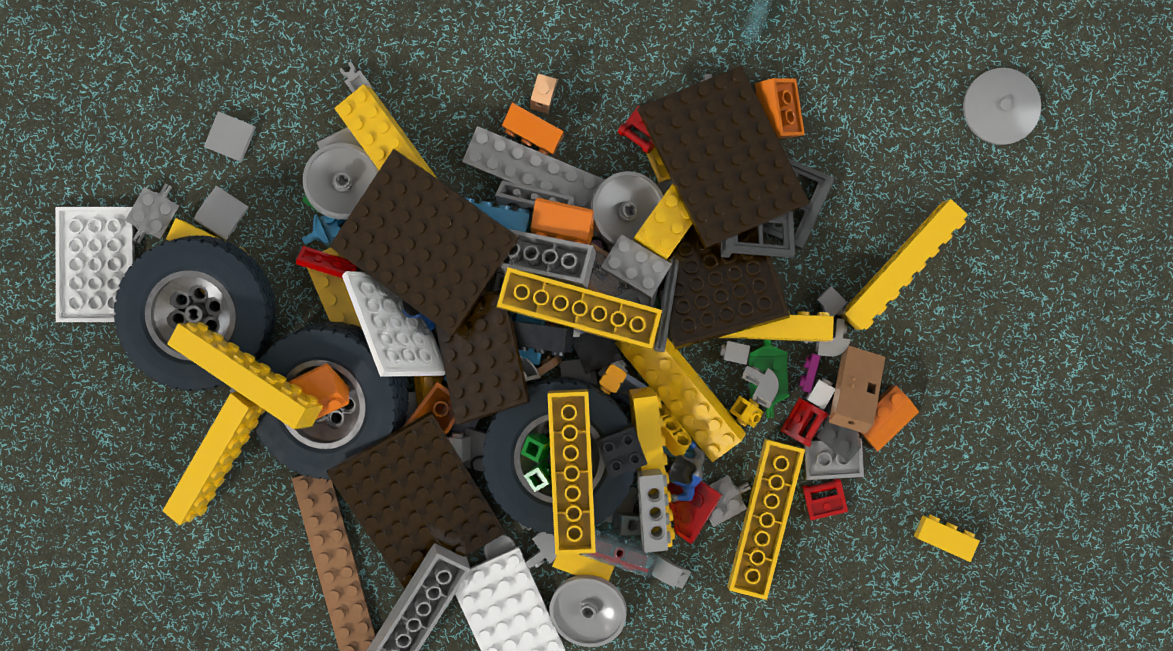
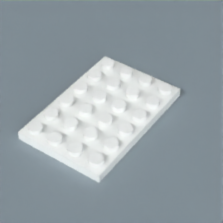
[56,207,135,322]
[342,271,445,377]
[455,546,565,651]

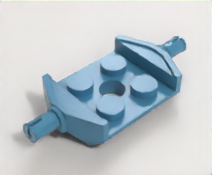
[302,214,347,248]

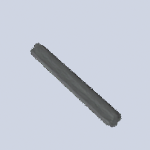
[654,259,679,352]

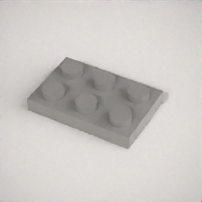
[601,234,672,298]
[803,438,864,480]

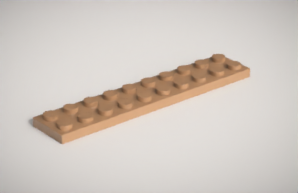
[291,475,376,651]

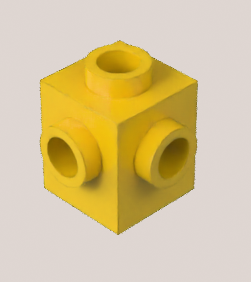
[729,396,764,428]

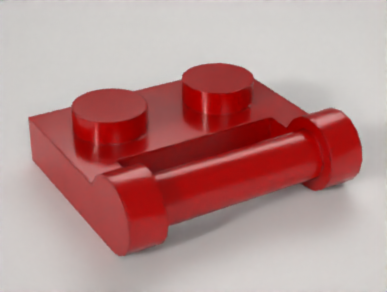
[618,106,655,154]
[780,398,829,448]
[802,478,848,520]

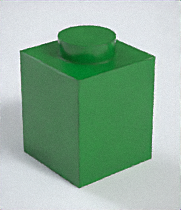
[521,432,550,463]

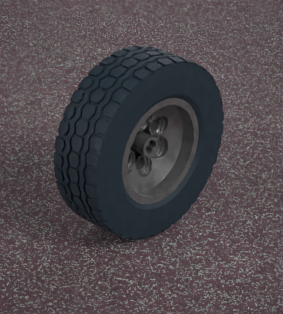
[114,235,276,391]
[255,322,409,479]
[482,377,637,534]

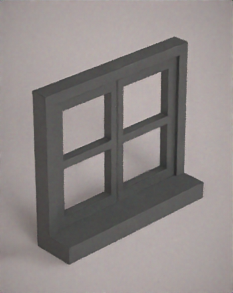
[762,158,834,250]
[721,211,795,258]

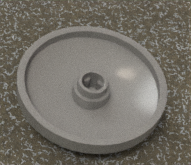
[963,68,1041,145]
[303,143,379,219]
[591,171,663,246]
[549,575,627,647]

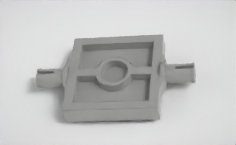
[125,183,179,244]
[708,475,751,527]

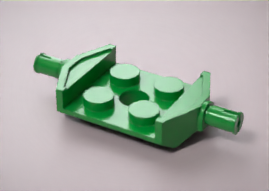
[748,339,790,418]

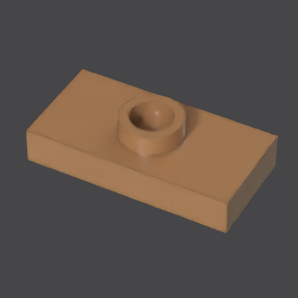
[537,356,562,376]

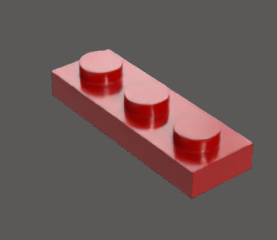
[296,246,358,279]

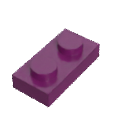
[799,353,820,393]

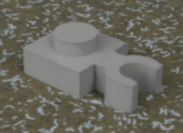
[340,62,372,93]

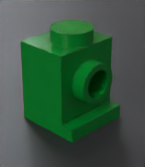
[524,460,552,492]

